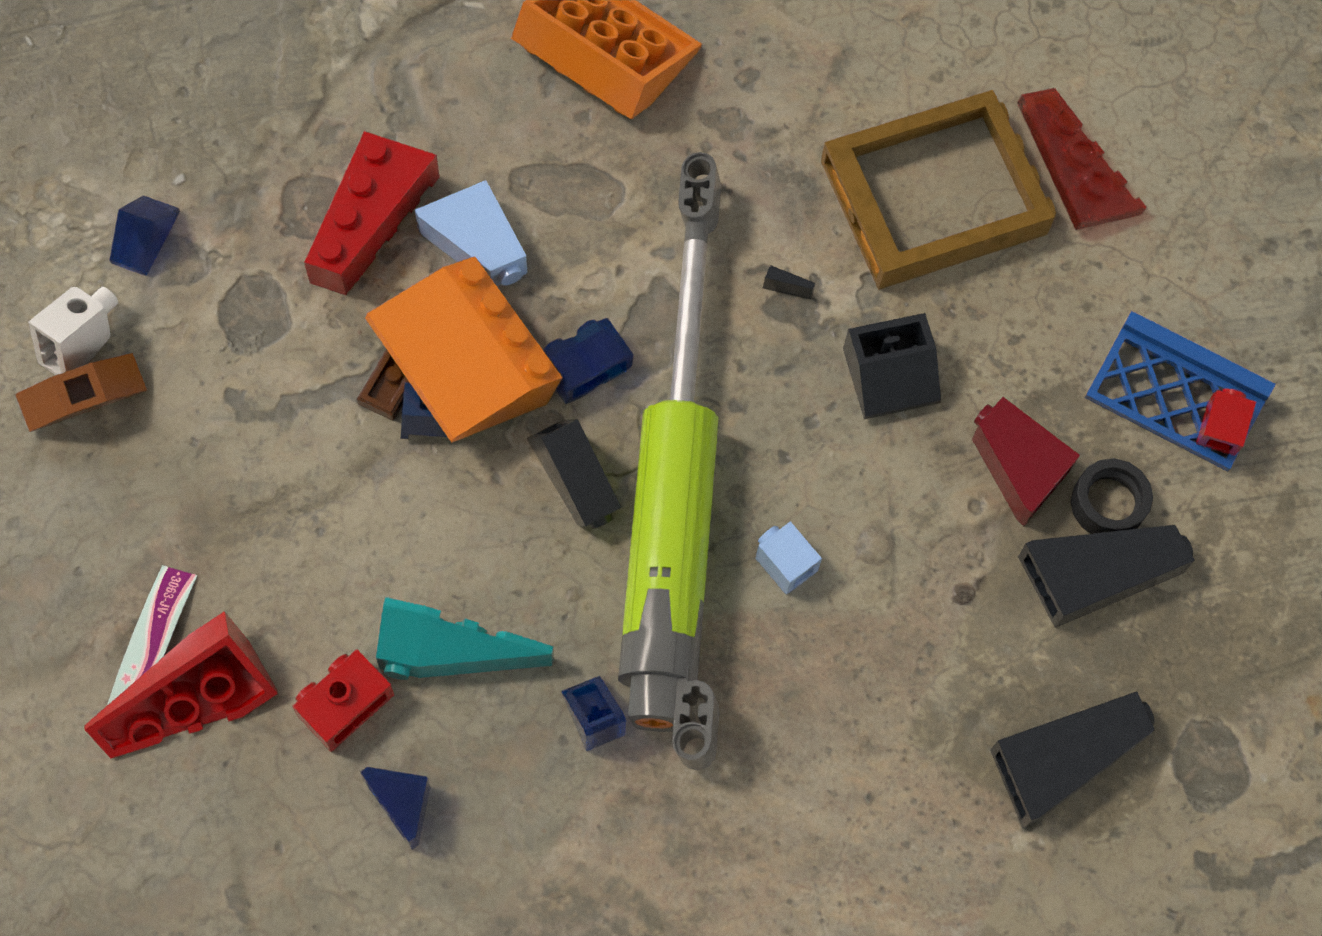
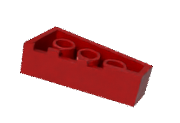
[304,131,440,295]

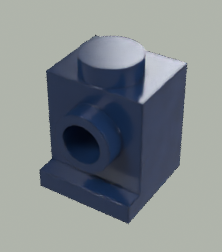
[400,382,447,439]

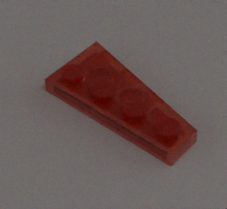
[1017,88,1147,230]

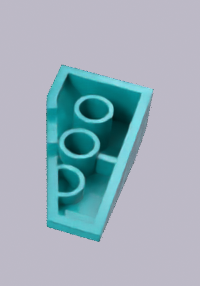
[376,597,554,680]

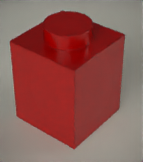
[1196,389,1256,456]

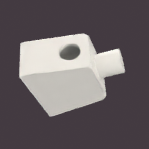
[28,286,118,375]

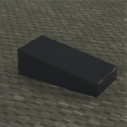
[763,265,816,300]

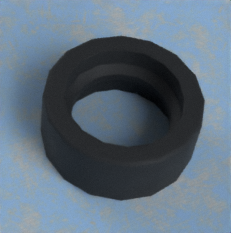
[1070,458,1153,534]

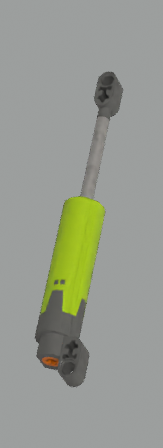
[618,152,721,770]

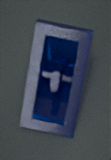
[109,195,180,276]
[561,676,626,751]
[360,767,430,850]

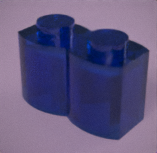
[543,318,634,404]

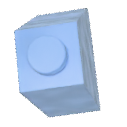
[415,180,527,286]

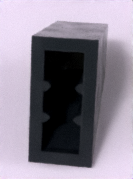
[527,419,622,529]

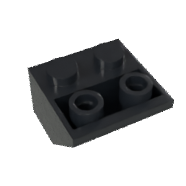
[843,313,941,420]

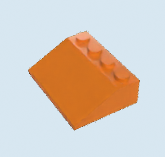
[511,0,702,119]
[365,256,563,443]

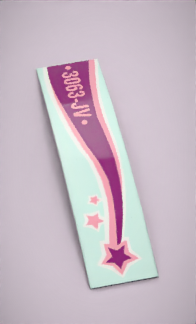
[107,565,198,705]

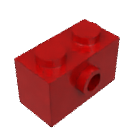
[292,649,395,752]

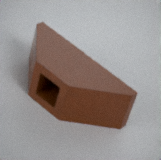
[15,353,147,432]

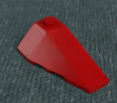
[84,611,278,759]

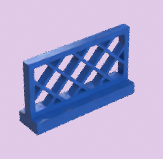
[1085,311,1276,472]

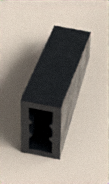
[1018,525,1195,628]
[990,691,1154,829]

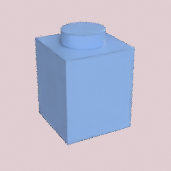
[755,521,822,595]

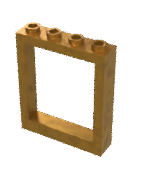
[821,90,1056,290]

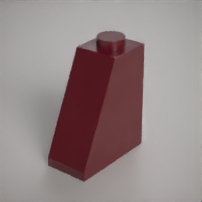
[972,397,1080,526]

